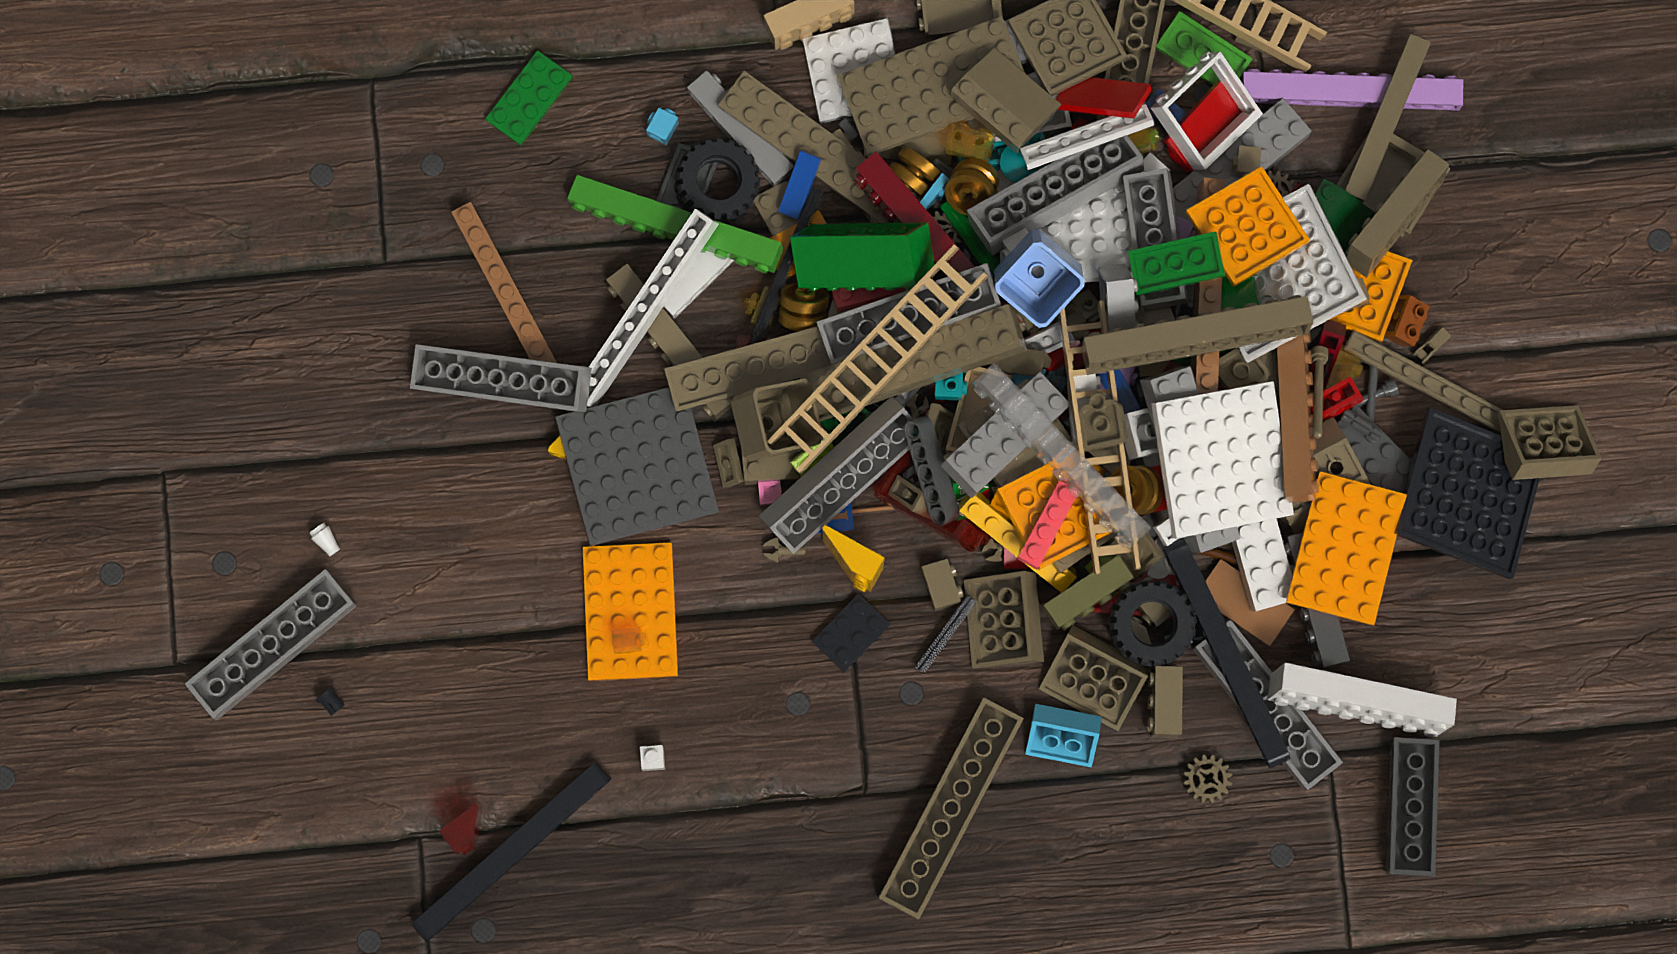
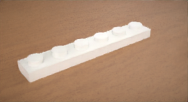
[1020,104,1154,170]

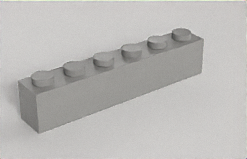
[687,71,794,187]

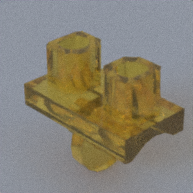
[742,286,781,328]

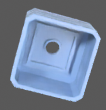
[994,229,1084,328]

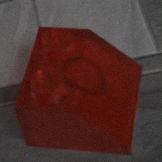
[439,804,482,855]

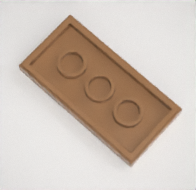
[1205,559,1295,647]

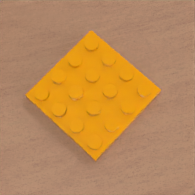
[1185,166,1310,287]
[1329,252,1412,343]
[996,450,1113,570]

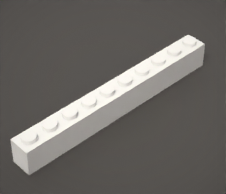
[587,209,719,407]

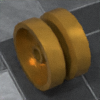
[889,146,942,199]
[945,158,1000,215]
[779,283,829,331]
[1106,465,1165,515]

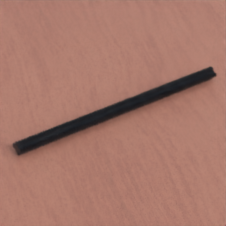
[746,188,824,346]

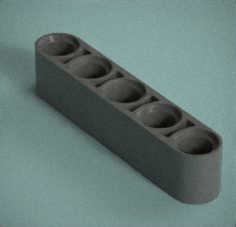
[904,416,960,526]

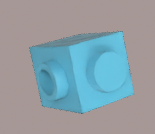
[646,108,679,145]

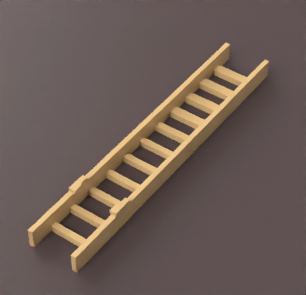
[1172,0,1327,73]
[767,244,988,473]
[1058,300,1141,575]

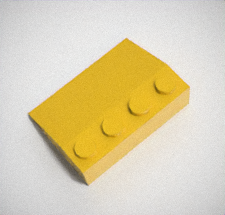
[822,525,885,592]

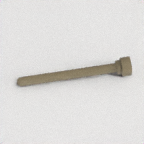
[1310,346,1328,438]

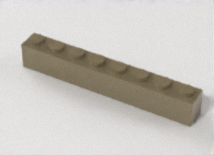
[606,264,734,420]

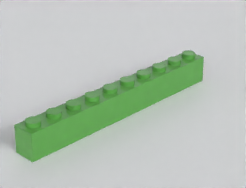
[567,175,784,273]

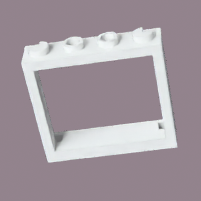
[1151,52,1263,170]

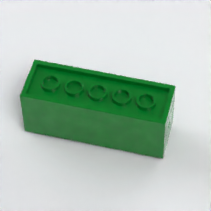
[790,222,935,291]

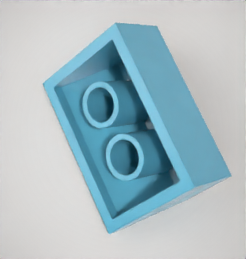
[1025,704,1101,767]

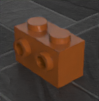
[1384,295,1430,347]

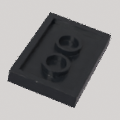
[812,593,891,673]

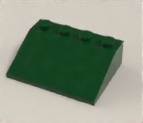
[1315,179,1376,258]

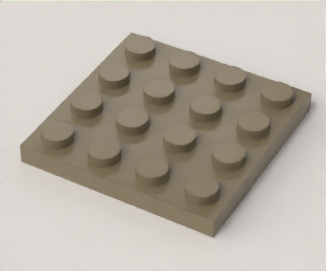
[1008,0,1128,96]

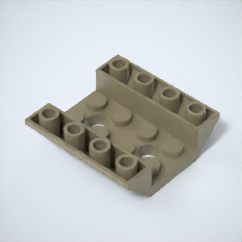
[1285,417,1371,535]

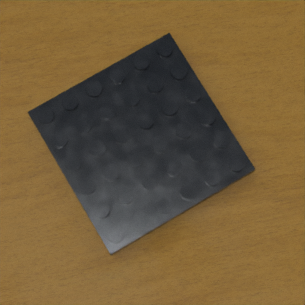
[1394,408,1540,579]

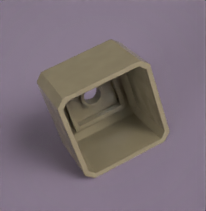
[731,378,824,461]

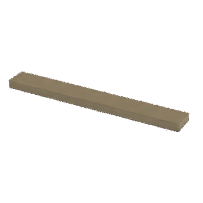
[1345,34,1431,202]
[1342,330,1502,434]

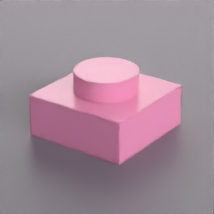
[758,481,782,506]

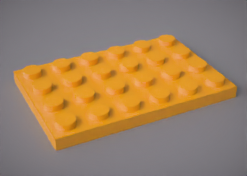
[1286,472,1407,626]
[583,543,678,681]

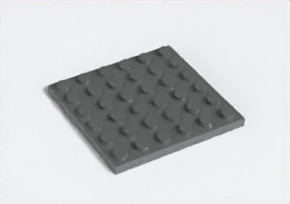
[555,388,719,546]

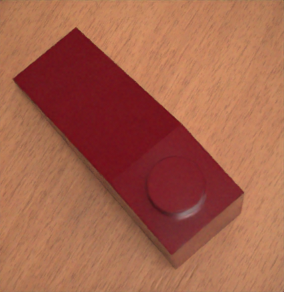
[1309,320,1346,391]

